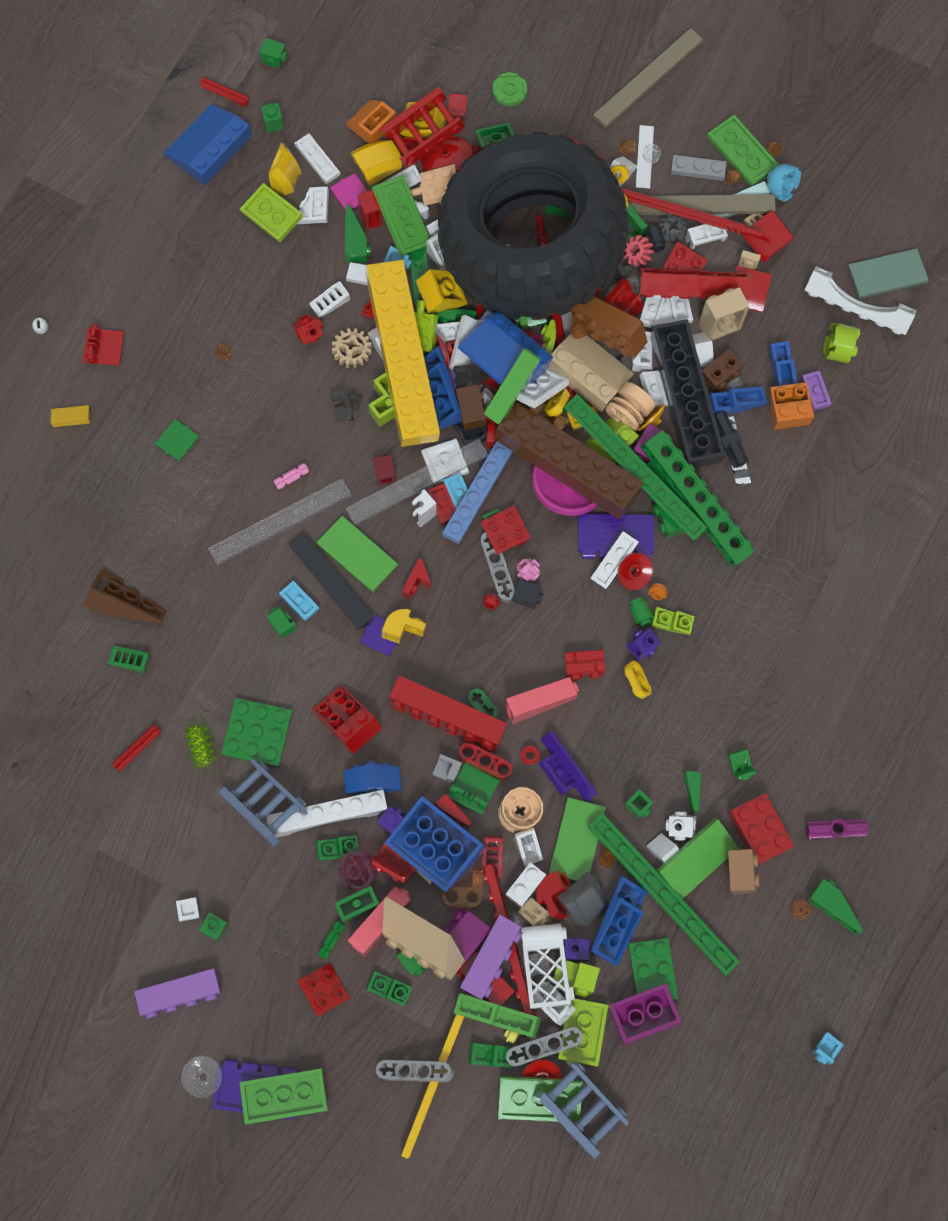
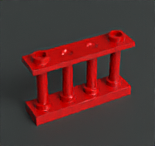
[380,87,465,168]

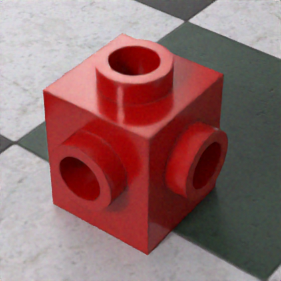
[291,314,324,345]

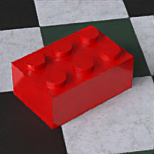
[728,793,794,865]

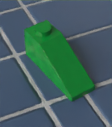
[345,205,371,263]
[807,879,863,936]

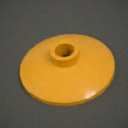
[637,403,665,431]

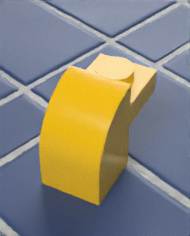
[382,609,426,644]

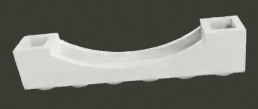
[805,266,917,335]
[266,790,387,838]

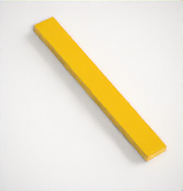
[401,1014,464,1159]

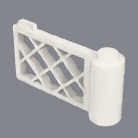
[520,923,574,1009]

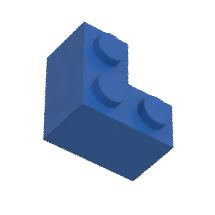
[344,761,401,795]

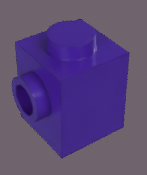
[377,806,405,835]
[563,938,589,962]

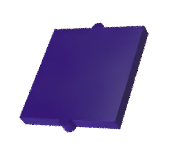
[360,614,398,657]

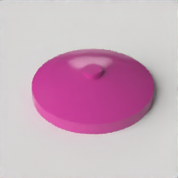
[532,466,597,516]

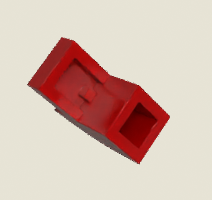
[536,870,571,920]

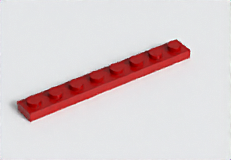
[483,864,536,1016]

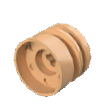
[605,382,656,432]
[498,787,543,833]

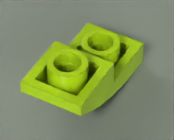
[541,319,556,355]
[650,607,695,635]

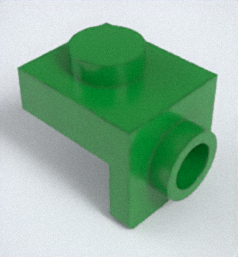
[727,748,756,780]

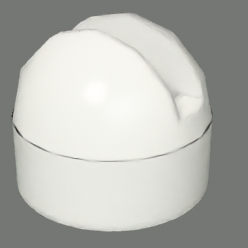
[32,318,48,334]

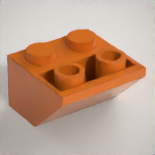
[346,100,396,144]
[770,382,814,430]

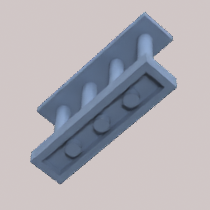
[219,759,308,847]
[534,1060,629,1159]

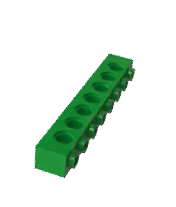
[641,430,754,567]

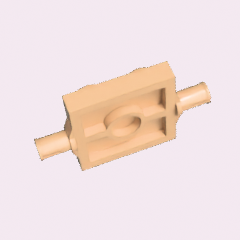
[410,164,457,206]

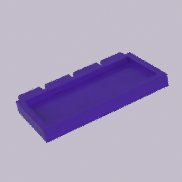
[578,514,654,559]
[212,1059,298,1120]

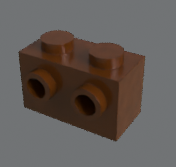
[702,349,744,393]
[456,384,489,430]

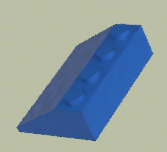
[164,104,251,186]
[458,311,554,386]
[385,796,486,893]

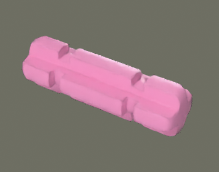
[274,463,309,489]

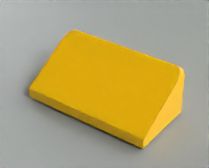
[51,405,90,427]

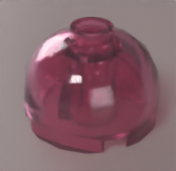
[337,850,378,891]

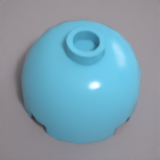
[767,164,801,202]

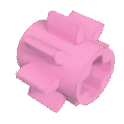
[517,558,540,582]

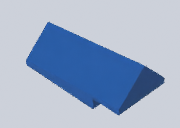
[424,346,462,430]
[589,876,647,966]

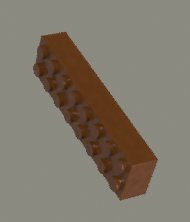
[495,403,644,520]

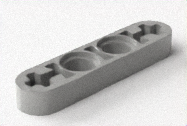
[480,532,515,603]
[506,1027,583,1067]
[376,1060,454,1082]

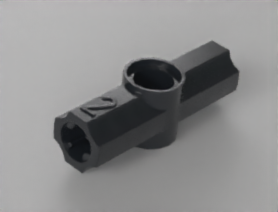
[715,412,749,468]

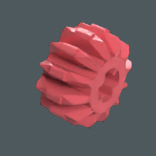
[624,235,654,267]

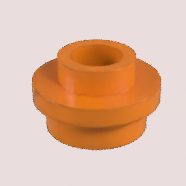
[648,583,667,600]

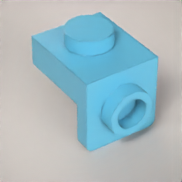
[383,246,412,270]
[812,1032,844,1065]

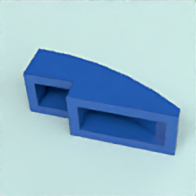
[768,341,797,386]
[709,387,767,416]

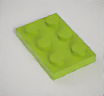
[239,183,304,243]
[558,998,608,1067]

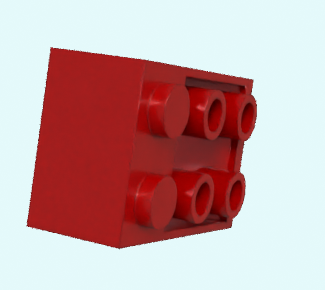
[312,685,382,754]

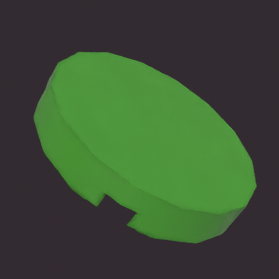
[492,72,527,107]

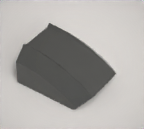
[557,872,607,927]

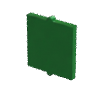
[155,419,199,462]

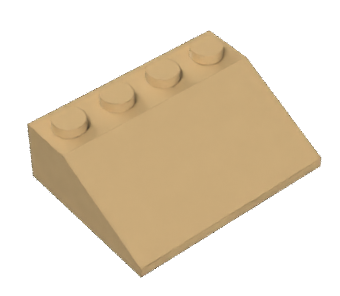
[548,328,634,413]
[382,897,465,980]

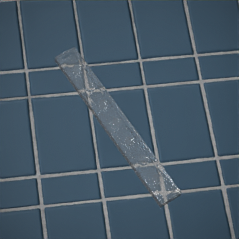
[346,439,488,526]
[208,479,351,566]

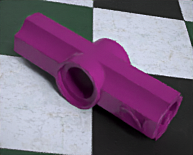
[805,819,868,839]

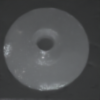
[181,1056,222,1098]

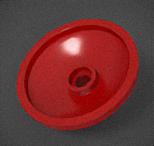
[422,136,474,172]

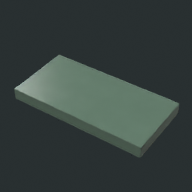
[848,248,928,299]

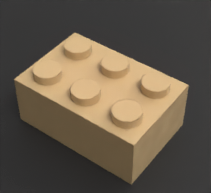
[698,287,749,341]

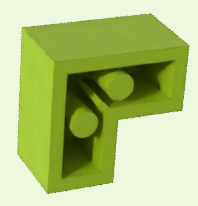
[368,373,395,427]
[551,960,600,997]

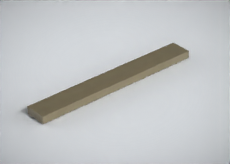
[593,28,703,129]
[630,194,775,215]

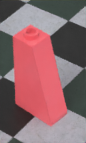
[505,677,579,725]
[348,886,411,957]

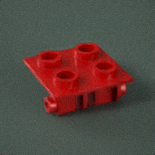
[662,241,708,271]
[82,324,124,366]
[481,505,531,555]
[297,963,350,1017]

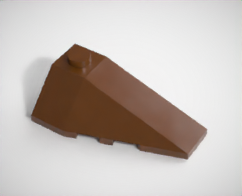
[83,569,167,624]

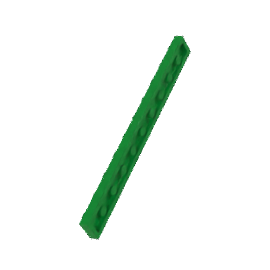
[564,394,708,541]
[587,813,740,976]

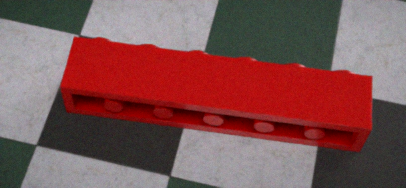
[638,268,752,300]

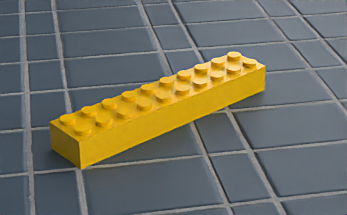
[365,260,440,447]

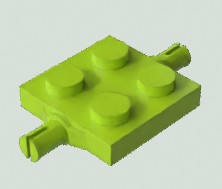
[414,300,438,353]

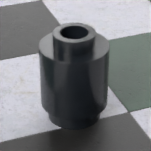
[643,224,666,253]

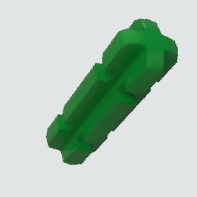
[318,921,345,959]

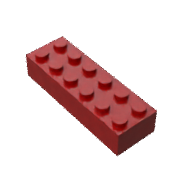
[389,676,507,753]

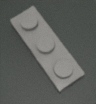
[671,155,726,181]

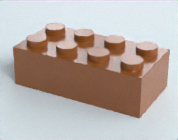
[571,297,648,359]

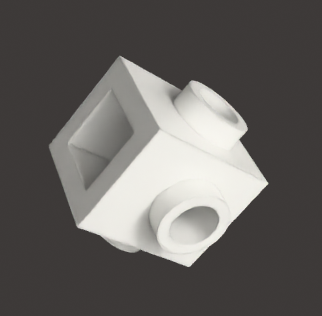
[666,811,696,840]

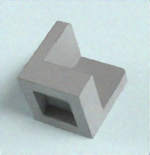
[433,754,462,784]

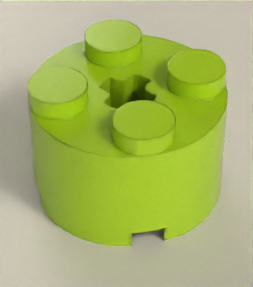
[823,322,860,363]

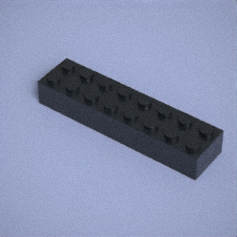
[650,319,725,468]

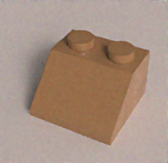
[728,849,760,895]

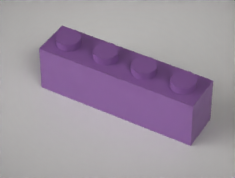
[460,915,523,1000]
[134,969,222,1019]

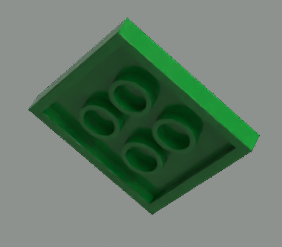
[221,698,293,768]

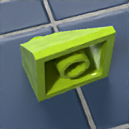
[584,418,639,464]

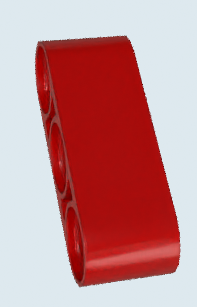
[459,743,512,781]

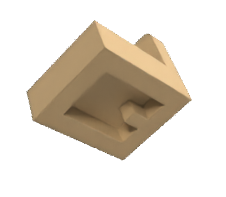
[738,250,761,270]
[518,897,552,926]

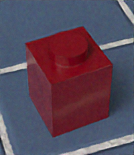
[373,454,396,485]

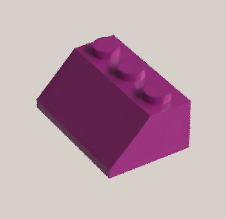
[441,908,492,973]
[609,983,682,1047]

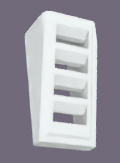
[309,281,350,319]

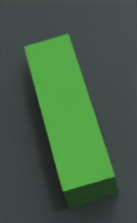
[484,348,541,425]
[454,993,541,1038]

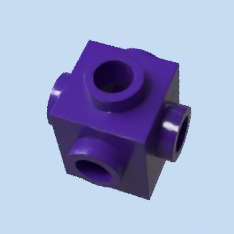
[626,628,661,660]

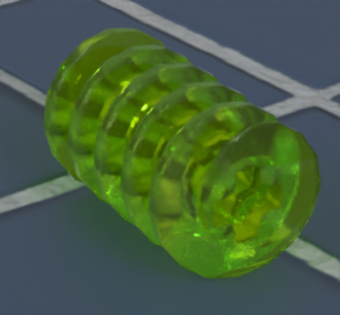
[184,725,216,769]

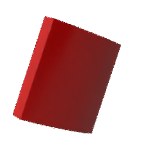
[742,210,795,262]
[735,266,772,313]
[603,278,644,317]

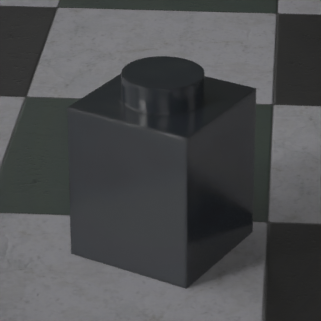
[513,580,543,609]

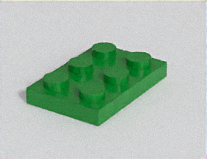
[628,938,678,1000]

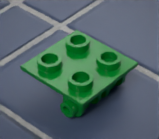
[448,763,500,815]

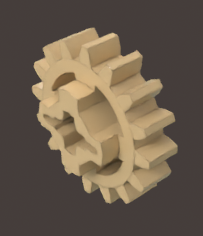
[332,328,372,368]

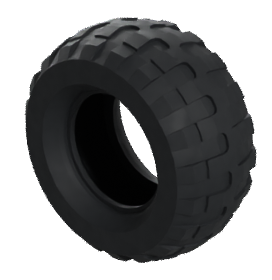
[438,132,629,320]

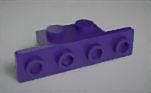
[539,731,597,802]

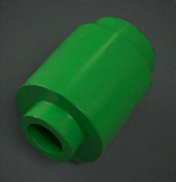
[629,597,654,627]

